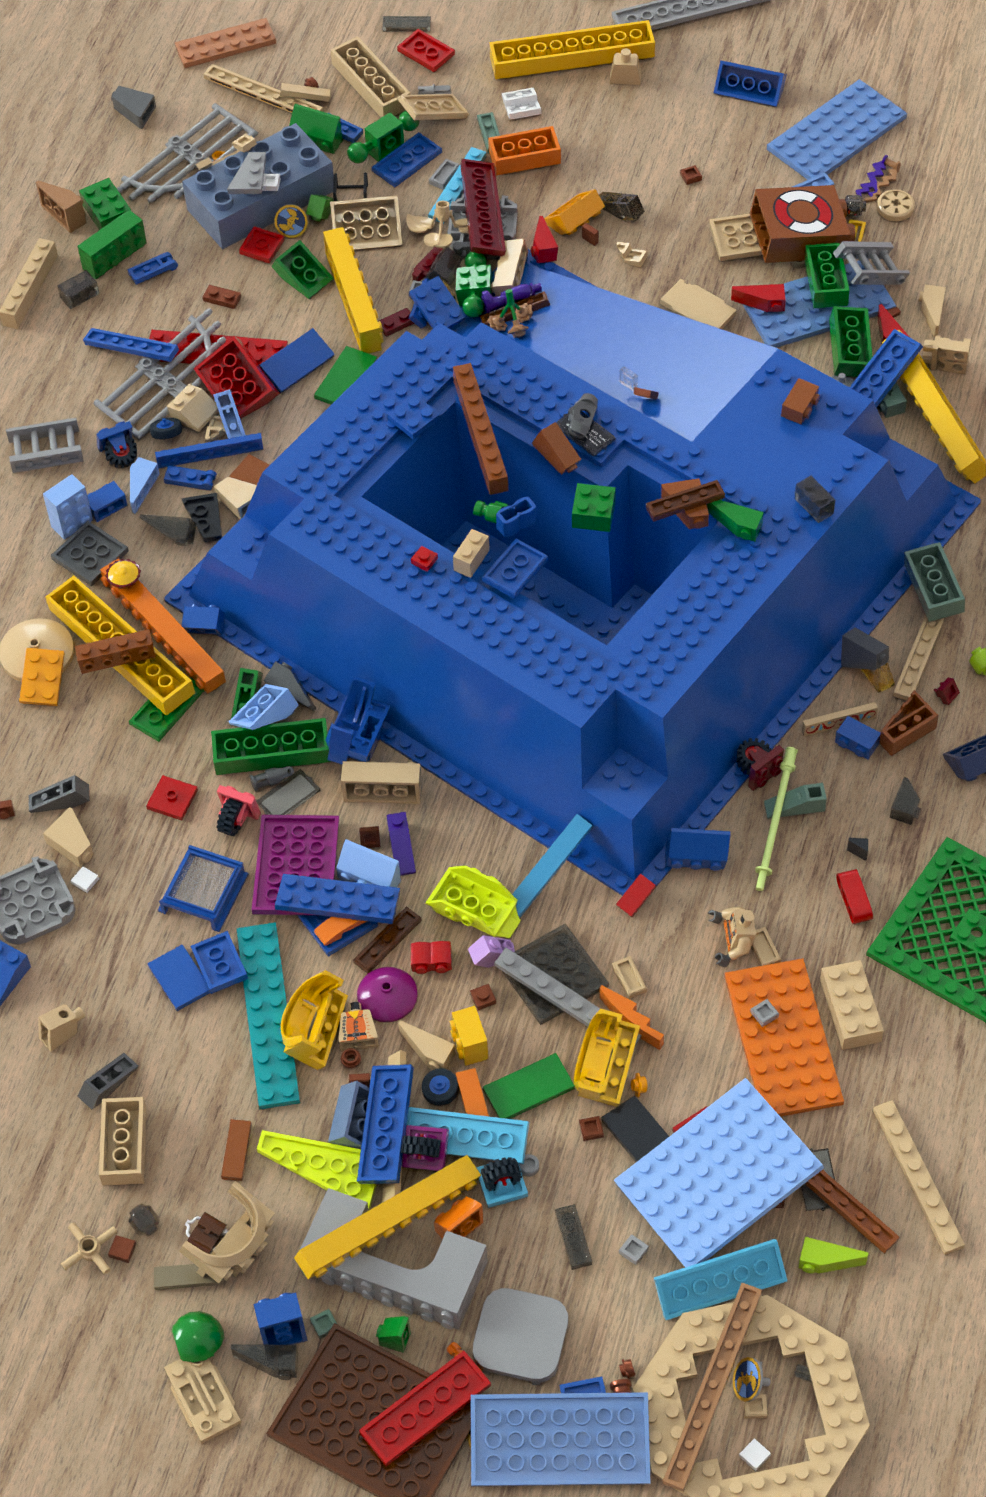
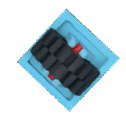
[476,1157,528,1208]

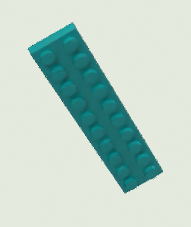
[236,922,300,1110]

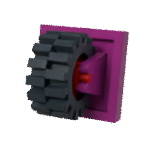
[401,1125,449,1171]

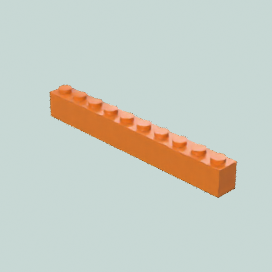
[100,558,226,694]

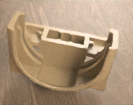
[179,1181,275,1283]

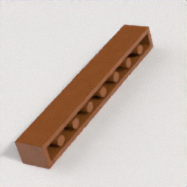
[453,363,508,495]

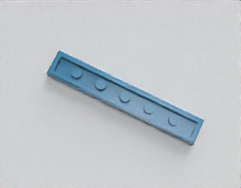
[512,814,593,918]

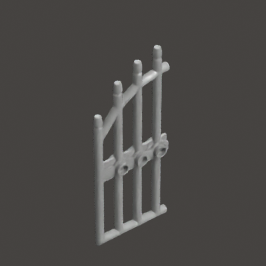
[117,103,259,203]
[93,308,226,440]

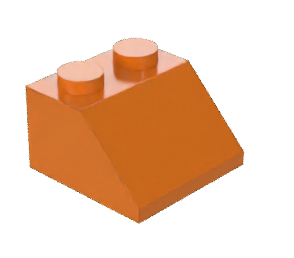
[434,1196,484,1239]

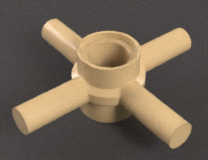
[61,1222,118,1275]

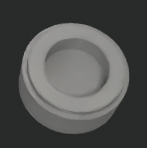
[519,1154,539,1177]

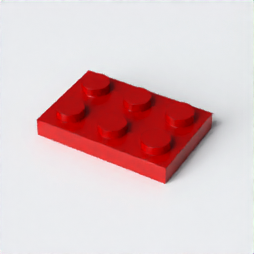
[397,29,455,72]

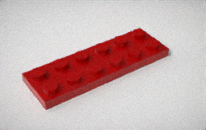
[359,1350,491,1467]

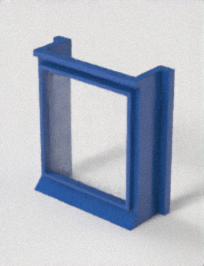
[158,845,249,932]

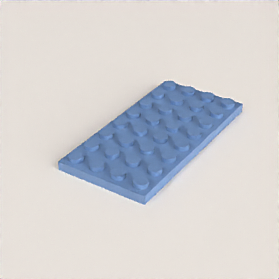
[767,79,907,180]
[742,260,896,348]
[471,1392,650,1487]

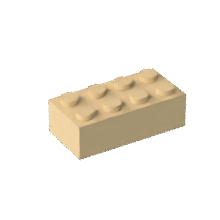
[341,760,422,804]
[820,960,884,1050]
[99,1097,147,1186]

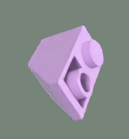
[468,935,516,968]

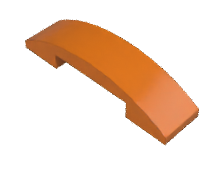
[314,917,367,946]

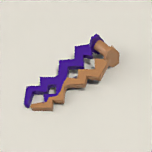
[856,155,901,202]

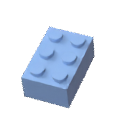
[43,474,93,540]

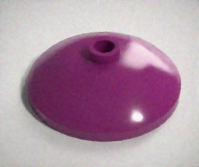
[357,967,418,1022]

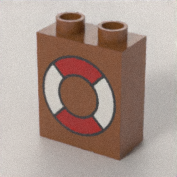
[750,185,855,263]

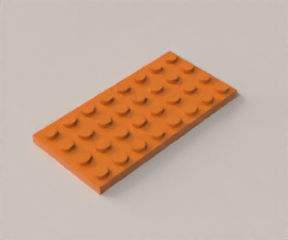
[724,958,844,1117]

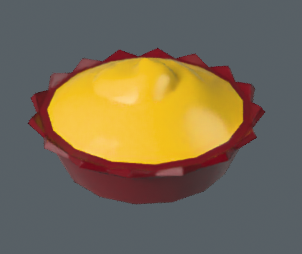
[105,559,141,589]

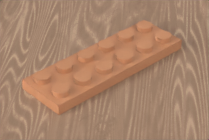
[175,18,276,68]

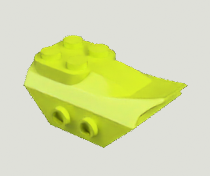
[425,866,521,938]

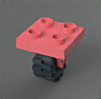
[217,785,261,836]

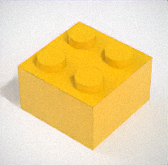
[449,1006,489,1066]

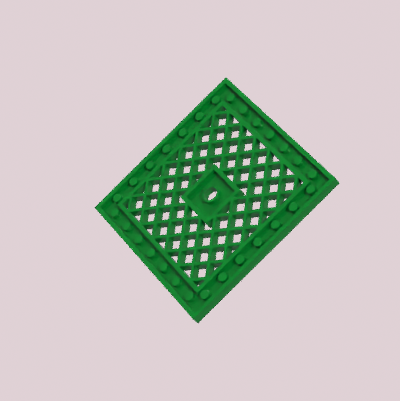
[866,837,986,1023]

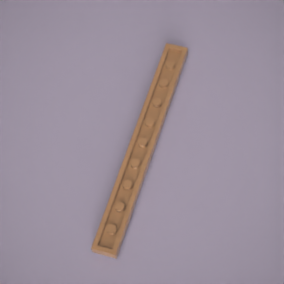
[662,1283,762,1492]

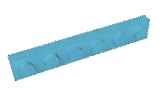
[428,147,487,224]

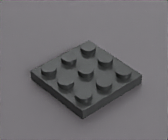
[51,521,129,586]

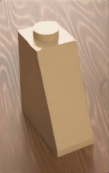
[214,477,257,519]
[43,807,93,868]

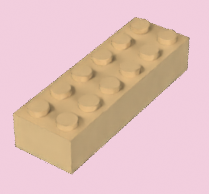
[331,37,411,117]

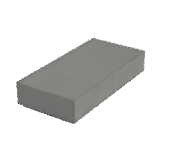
[429,159,460,190]

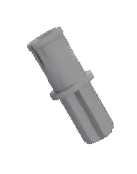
[418,84,451,95]

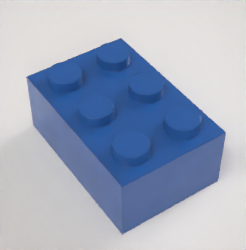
[253,1293,308,1352]

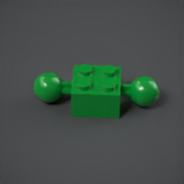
[347,111,420,164]
[456,252,494,318]

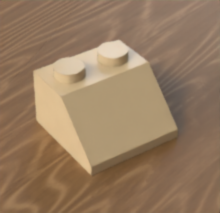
[167,384,219,432]

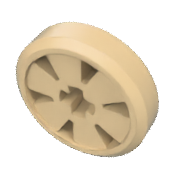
[877,189,915,222]

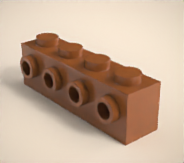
[75,629,156,674]

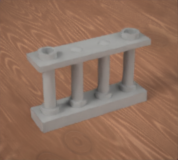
[833,241,910,285]
[6,418,83,473]

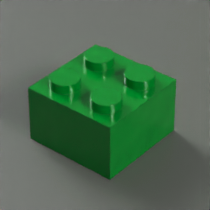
[572,483,616,532]

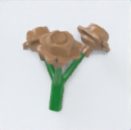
[487,289,533,338]

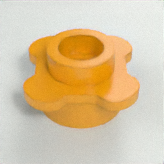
[631,1073,648,1097]

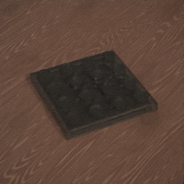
[502,923,609,1025]

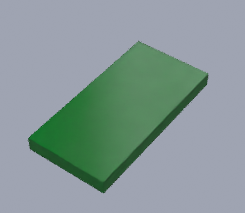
[314,346,377,404]
[129,676,204,742]
[483,1053,575,1119]

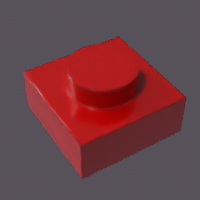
[411,546,438,572]

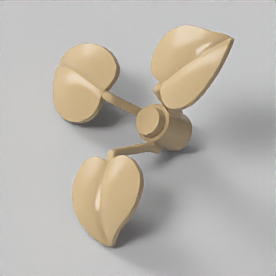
[406,201,469,248]

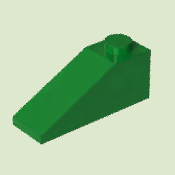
[707,500,764,541]
[231,668,263,719]

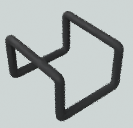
[333,172,368,201]

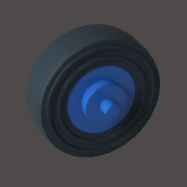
[150,418,182,440]
[422,1068,459,1106]

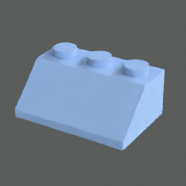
[336,839,401,887]

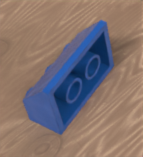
[665,828,730,871]

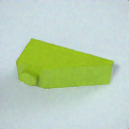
[798,1237,868,1274]

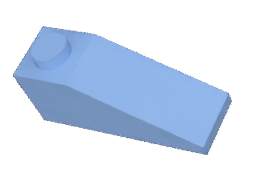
[213,389,246,439]
[130,457,160,514]

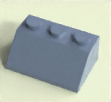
[328,1081,369,1149]

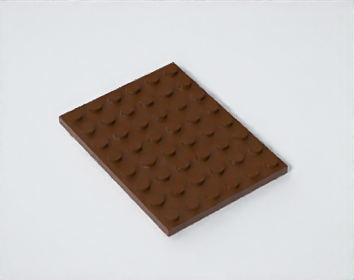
[266,1323,471,1497]

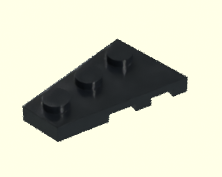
[181,493,222,542]

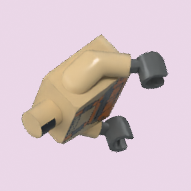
[708,907,756,967]

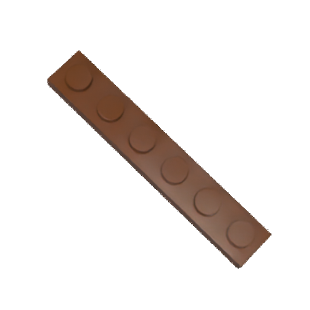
[805,1170,900,1254]

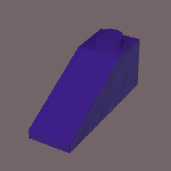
[386,812,416,876]

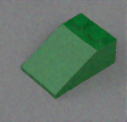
[272,240,334,299]

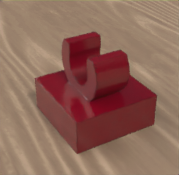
[934,677,960,705]

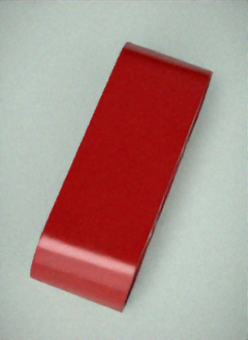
[836,869,873,924]

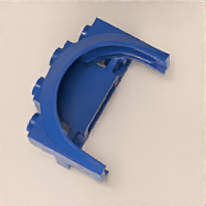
[325,677,391,765]

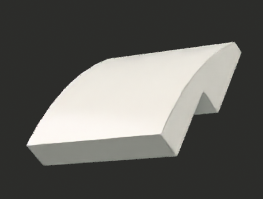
[502,88,541,120]

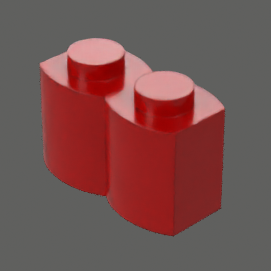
[411,941,452,974]

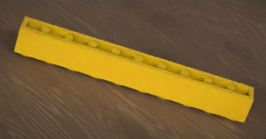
[294,1155,481,1280]

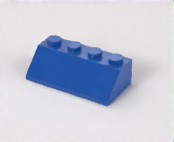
[713,60,787,107]

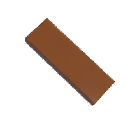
[221,1119,252,1181]

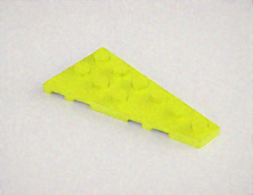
[257,1130,377,1210]

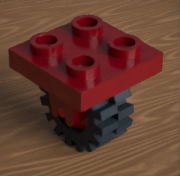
[736,738,784,791]

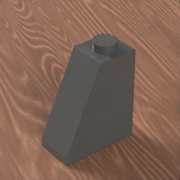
[111,86,156,129]
[841,628,889,670]

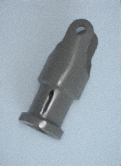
[249,766,294,792]

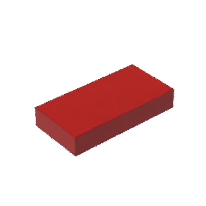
[616,874,657,917]

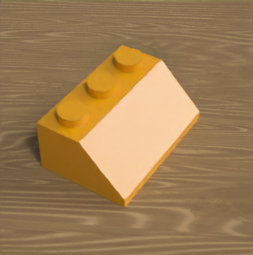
[544,189,605,235]

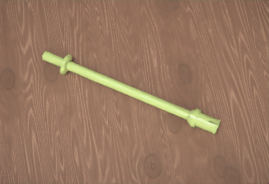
[755,747,798,891]

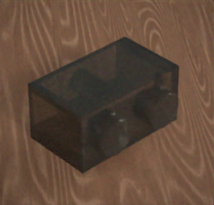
[426,247,463,286]
[57,270,100,309]
[794,475,835,523]

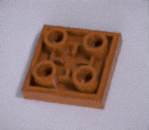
[229,454,269,485]

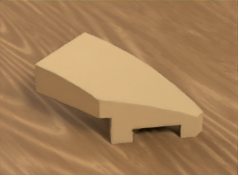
[616,242,648,267]
[205,415,226,442]

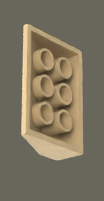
[330,195,402,250]

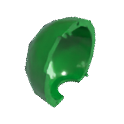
[171,1311,225,1362]

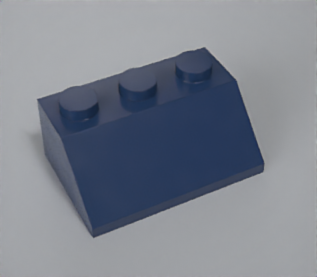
[943,734,986,781]

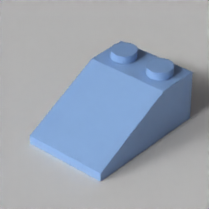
[229,684,299,730]

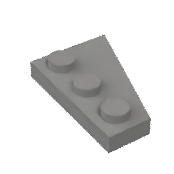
[227,152,267,194]

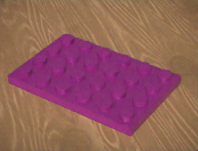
[252,815,340,915]

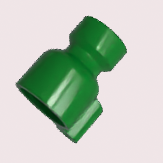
[473,500,509,524]

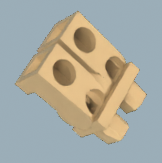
[922,335,971,375]

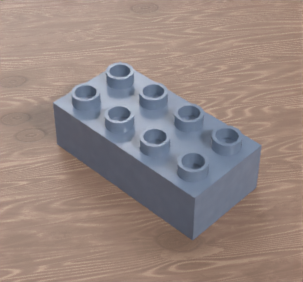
[182,123,334,250]

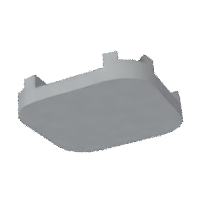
[447,194,518,249]
[0,856,76,944]
[473,1288,568,1385]

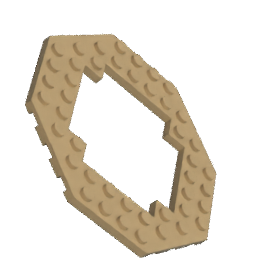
[633,1295,870,1497]

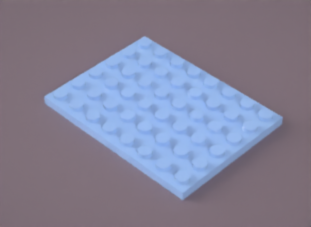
[614,1078,824,1267]

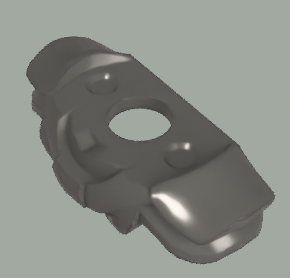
[568,393,598,439]

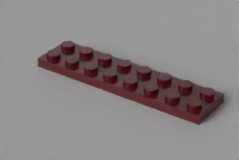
[460,159,506,256]

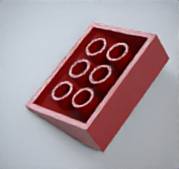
[193,336,279,419]

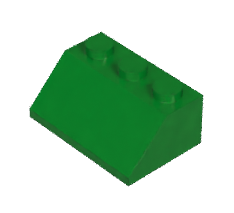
[289,104,343,154]

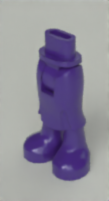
[481,283,542,313]

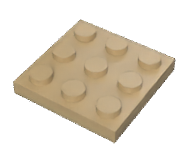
[709,214,762,261]

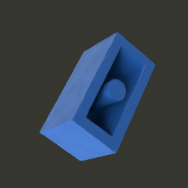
[87,481,128,522]
[181,604,225,635]
[835,716,881,760]

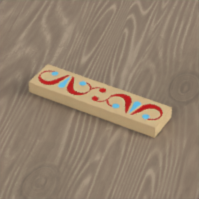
[802,702,878,737]

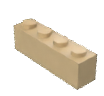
[491,239,528,296]

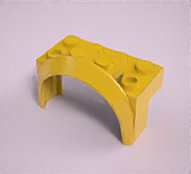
[281,970,348,1070]
[573,1008,640,1107]

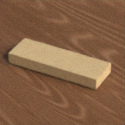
[281,83,330,102]

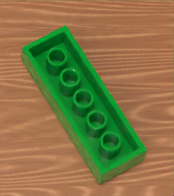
[211,718,331,775]

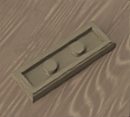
[154,1264,219,1290]

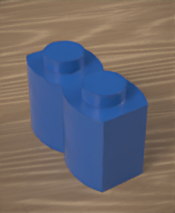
[496,497,537,537]

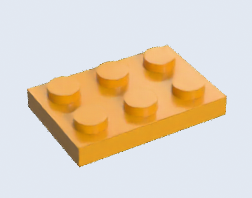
[19,648,65,706]

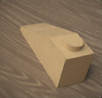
[919,284,946,337]
[398,1020,456,1070]

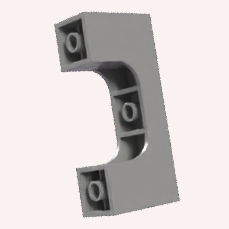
[300,1188,488,1330]

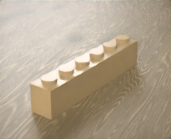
[0,238,58,329]

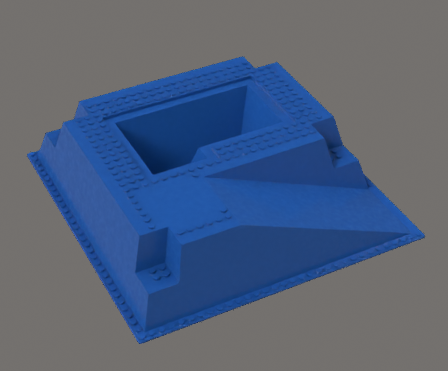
[164,248,981,896]

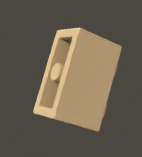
[453,529,490,578]

